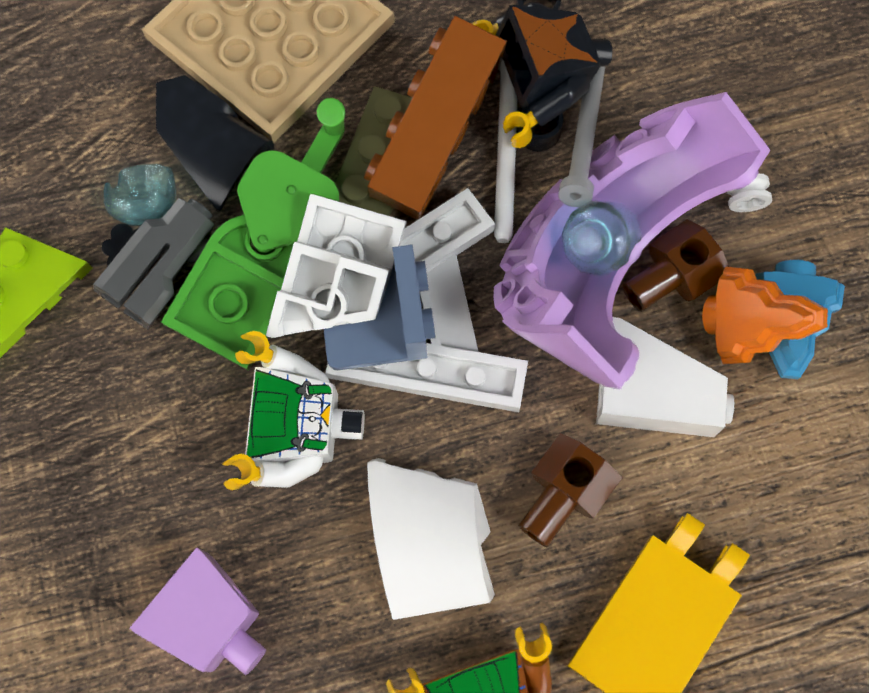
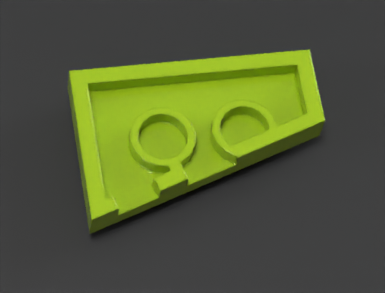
[0,227,93,358]

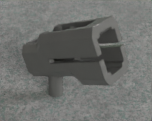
[93,198,214,330]

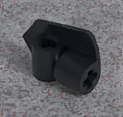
[156,75,274,211]

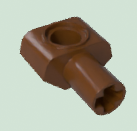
[622,219,729,312]
[518,433,623,547]

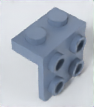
[324,245,436,371]

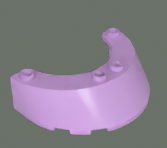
[493,92,770,389]

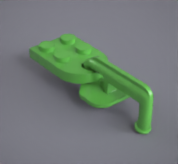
[161,98,345,371]

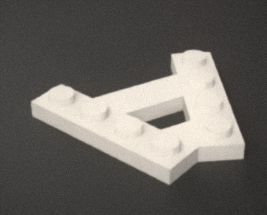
[325,188,528,412]

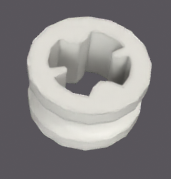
[727,173,772,212]

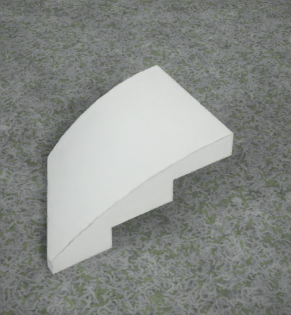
[266,194,407,338]
[367,458,495,620]

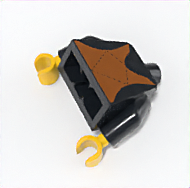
[473,2,613,148]

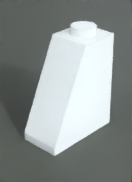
[596,317,734,437]

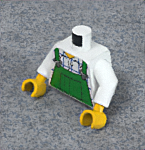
[222,331,365,490]

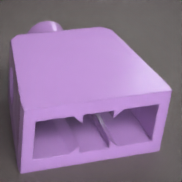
[130,547,266,675]

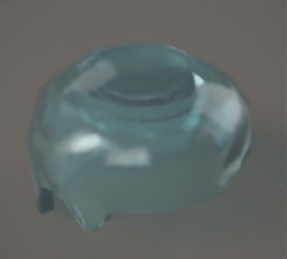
[103,164,177,227]
[562,200,641,276]

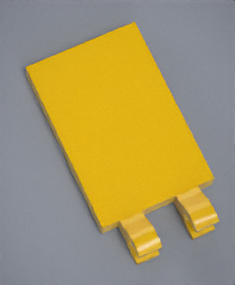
[567,513,750,693]

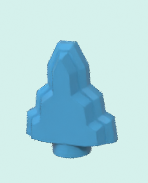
[755,260,845,380]

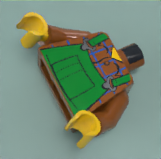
[386,623,552,693]

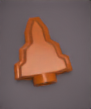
[702,267,828,364]

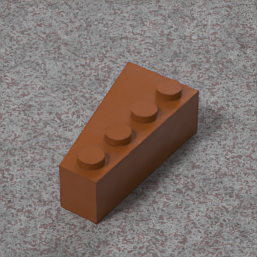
[364,15,507,220]

